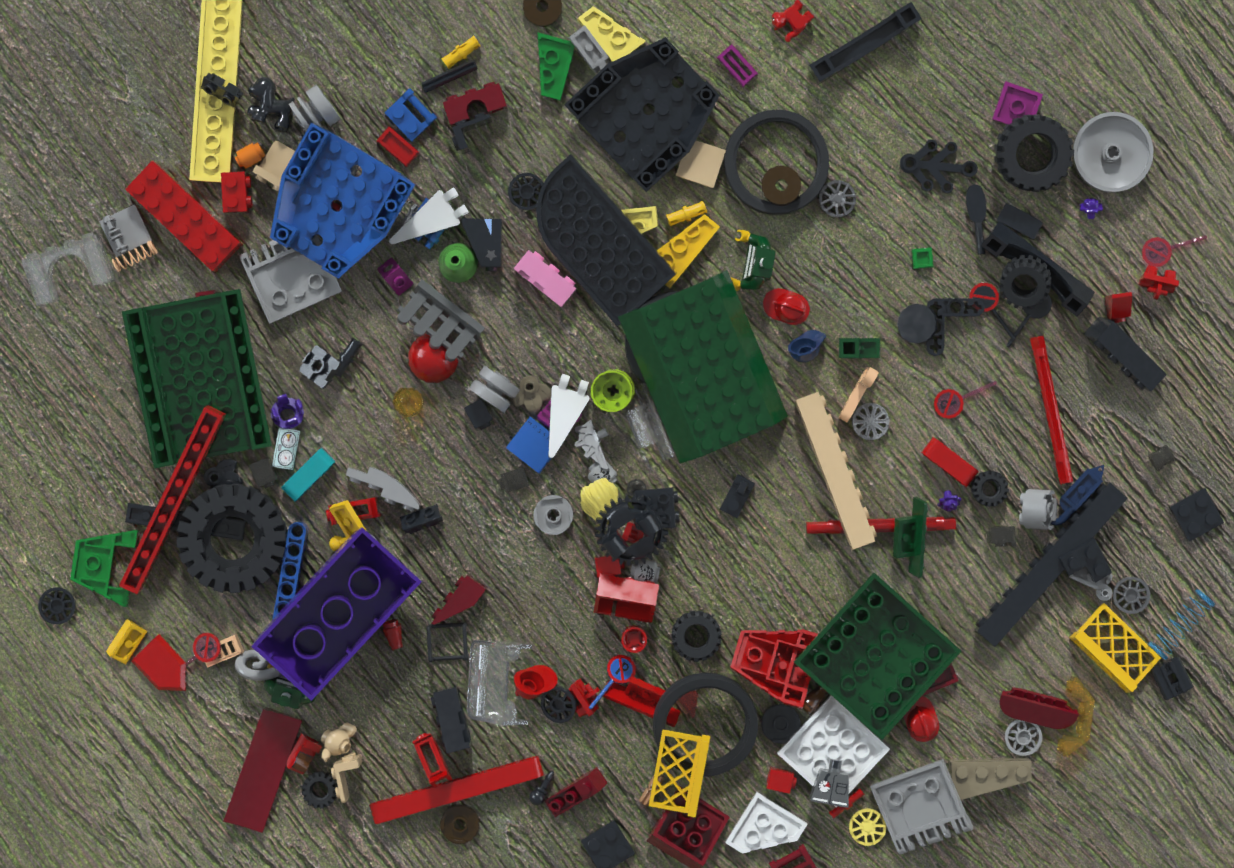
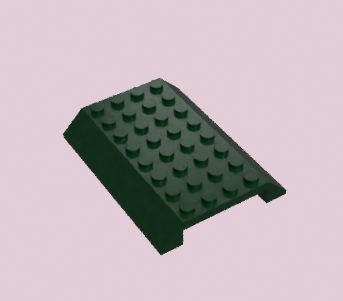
[618,270,788,464]
[122,289,272,469]

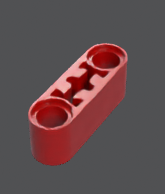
[921,437,979,487]

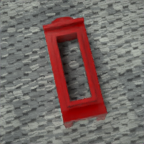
[326,497,381,525]
[412,733,453,788]

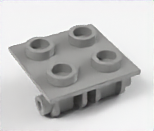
[99,204,152,257]

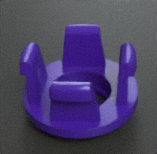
[271,394,304,429]

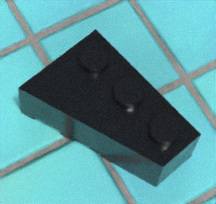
[431,685,472,753]

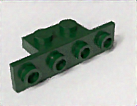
[893,497,928,578]

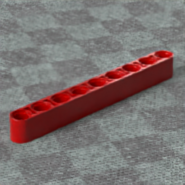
[369,756,544,824]

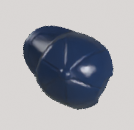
[788,330,826,363]

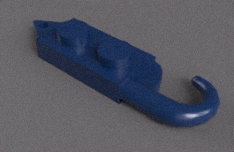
[1051,465,1104,526]

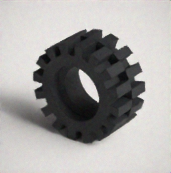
[971,471,1009,507]
[302,771,338,809]

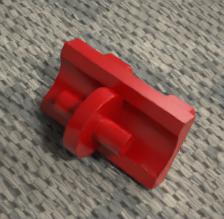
[1138,265,1179,300]
[567,678,600,717]

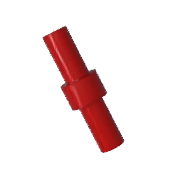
[829,788,865,819]

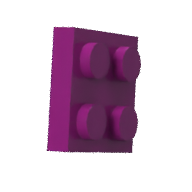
[991,81,1043,125]

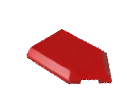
[132,634,187,691]

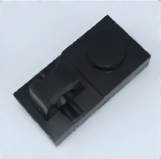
[720,474,755,518]

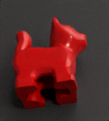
[772,0,814,42]

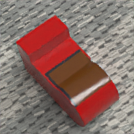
[287,733,322,775]

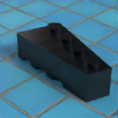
[1083,316,1167,392]

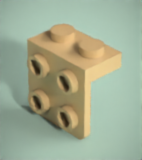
[252,141,295,192]
[331,752,363,803]

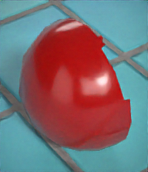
[408,334,459,383]

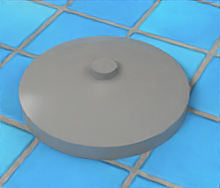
[1072,112,1154,193]

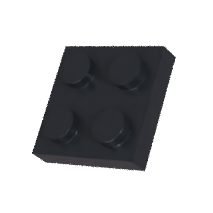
[1169,488,1224,542]
[581,819,635,868]

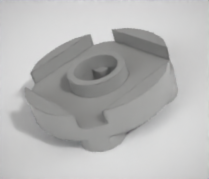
[533,495,573,535]

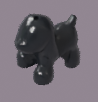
[246,77,295,132]

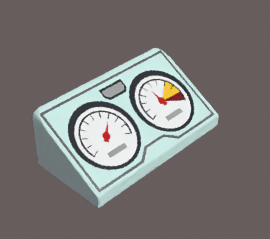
[272,427,300,470]

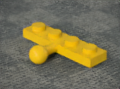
[329,500,366,551]

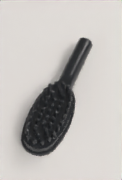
[966,184,986,255]

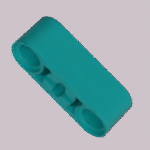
[281,448,336,502]

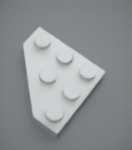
[725,791,807,853]

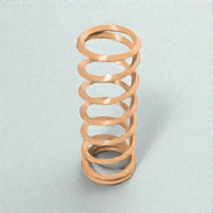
[112,240,158,273]

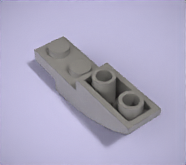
[346,467,421,512]

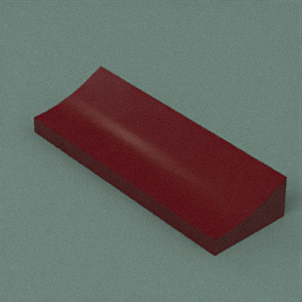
[223,707,303,833]

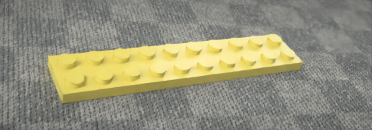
[189,0,243,183]

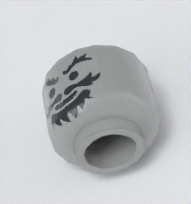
[588,461,617,484]
[630,559,660,583]

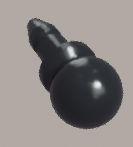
[529,771,554,806]

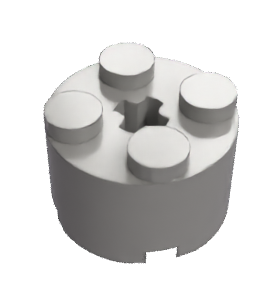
[1019,489,1057,530]

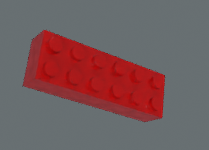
[125,160,243,273]

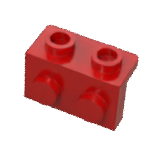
[221,171,252,213]

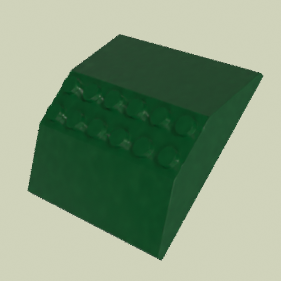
[794,572,962,740]

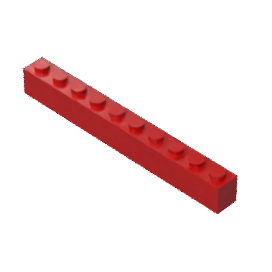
[119,405,226,594]

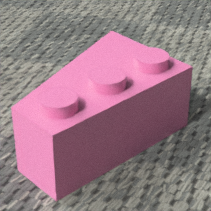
[514,250,576,308]

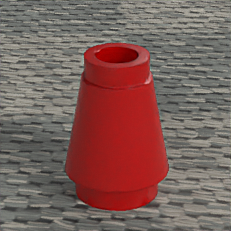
[382,619,403,650]

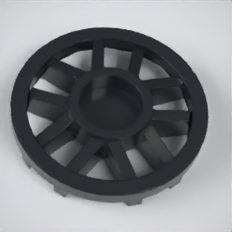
[508,173,543,210]
[38,587,76,625]
[541,686,577,723]

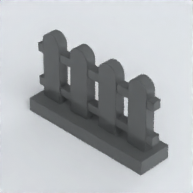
[397,280,485,361]

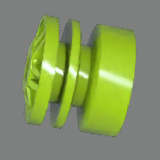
[591,369,635,412]

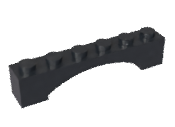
[808,2,922,85]
[981,221,1095,317]

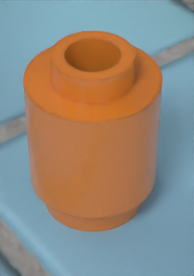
[235,142,266,169]

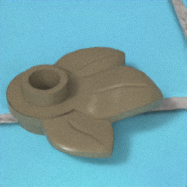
[513,376,551,414]

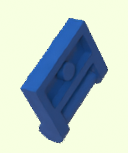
[384,88,438,142]

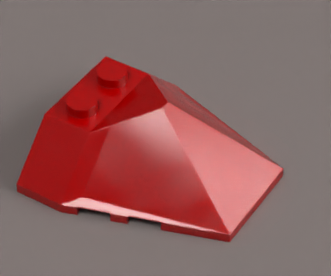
[730,629,818,709]

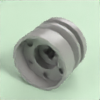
[289,84,341,132]

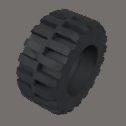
[994,114,1074,192]

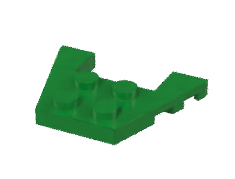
[70,530,139,607]

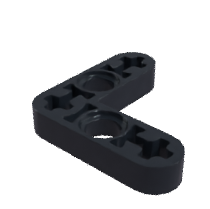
[926,298,985,356]

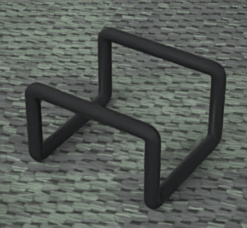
[426,622,469,663]

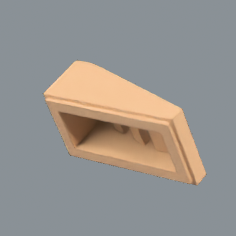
[201,634,244,668]

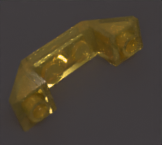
[1057,675,1095,757]

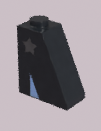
[462,218,503,272]

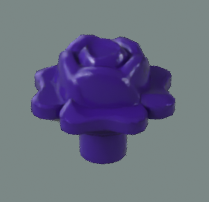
[1080,198,1103,219]
[937,490,961,512]

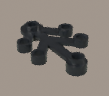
[900,140,978,194]

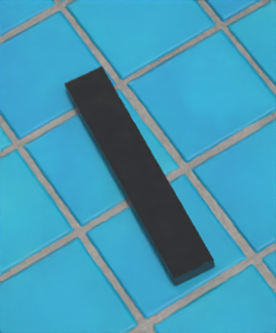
[125,503,246,541]

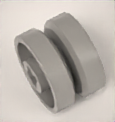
[469,365,520,413]

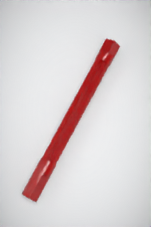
[1030,335,1073,484]
[806,517,956,534]

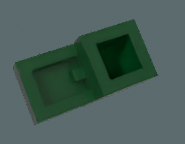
[839,338,881,359]

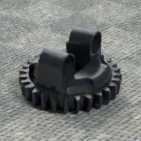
[595,493,669,566]

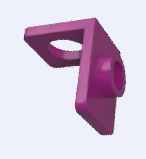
[377,257,413,296]

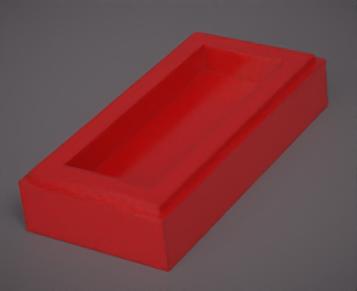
[377,126,420,167]

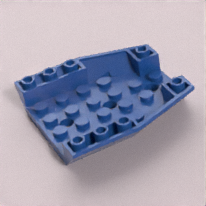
[270,123,416,278]

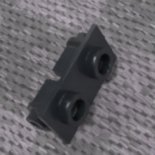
[201,73,244,108]
[400,504,443,534]

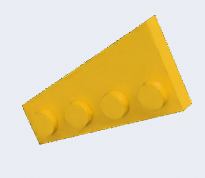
[657,214,720,289]

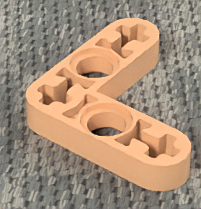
[838,367,879,423]

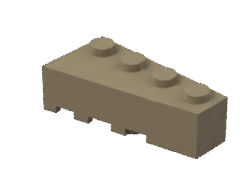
[948,758,1032,800]

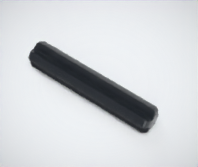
[421,60,478,93]

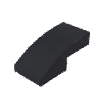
[997,203,1043,240]

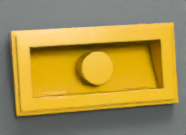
[106,619,147,665]

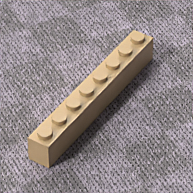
[795,392,877,551]

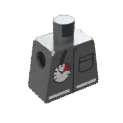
[809,759,849,808]

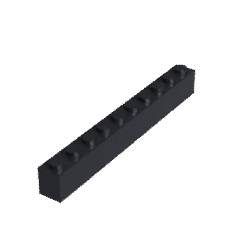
[974,482,1128,647]

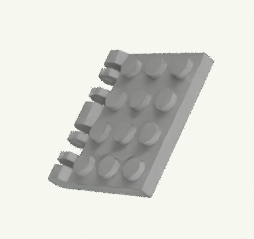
[239,234,343,324]
[870,759,973,855]

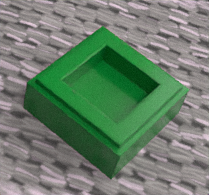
[911,247,934,269]

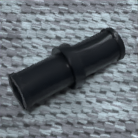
[335,338,363,378]

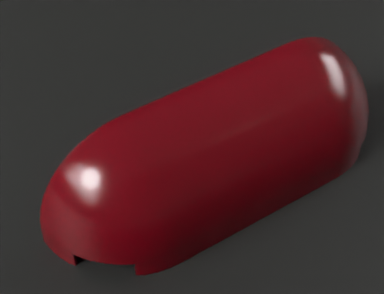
[999,687,1079,729]

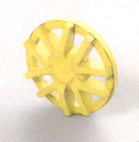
[849,808,886,846]

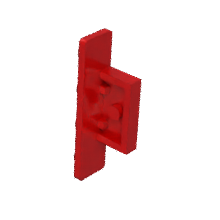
[602,676,680,727]

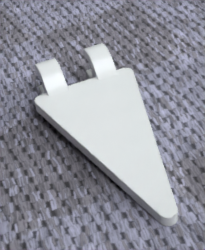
[389,188,469,244]
[548,374,590,458]

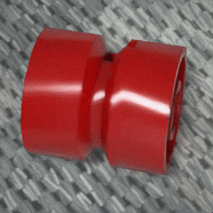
[621,625,647,653]

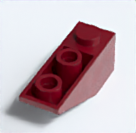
[431,574,487,625]
[544,767,608,817]

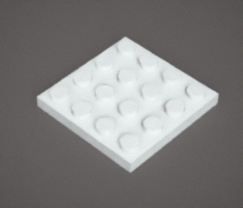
[777,695,890,807]

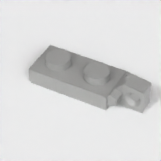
[568,25,610,73]

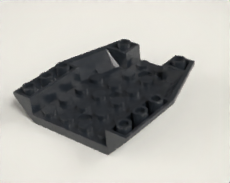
[564,37,720,192]

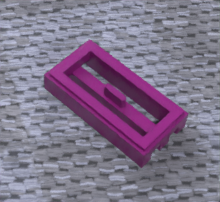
[717,44,758,87]

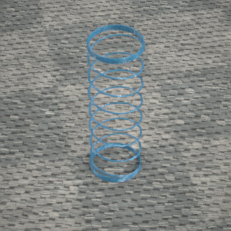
[1148,589,1215,660]

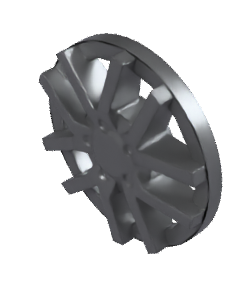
[819,180,856,218]
[1113,577,1150,614]

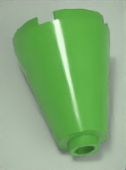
[438,243,478,283]

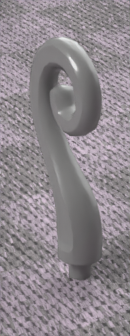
[235,650,282,681]

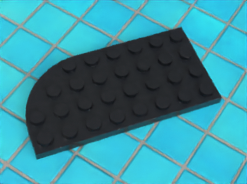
[536,154,677,327]

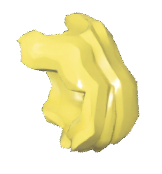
[580,478,618,524]

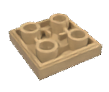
[676,141,726,188]

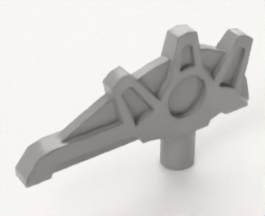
[575,420,610,471]

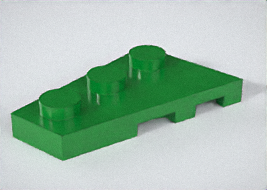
[537,32,575,101]

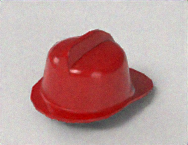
[763,288,810,325]
[514,665,558,700]
[903,696,939,742]

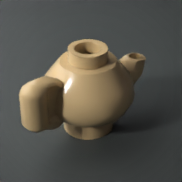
[321,722,357,762]

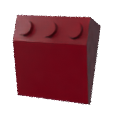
[646,786,730,868]

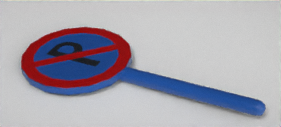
[589,655,636,710]

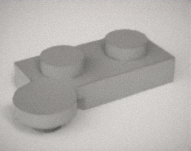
[1068,567,1113,601]

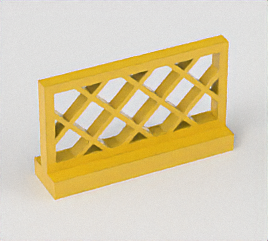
[1069,603,1161,693]
[649,730,710,817]

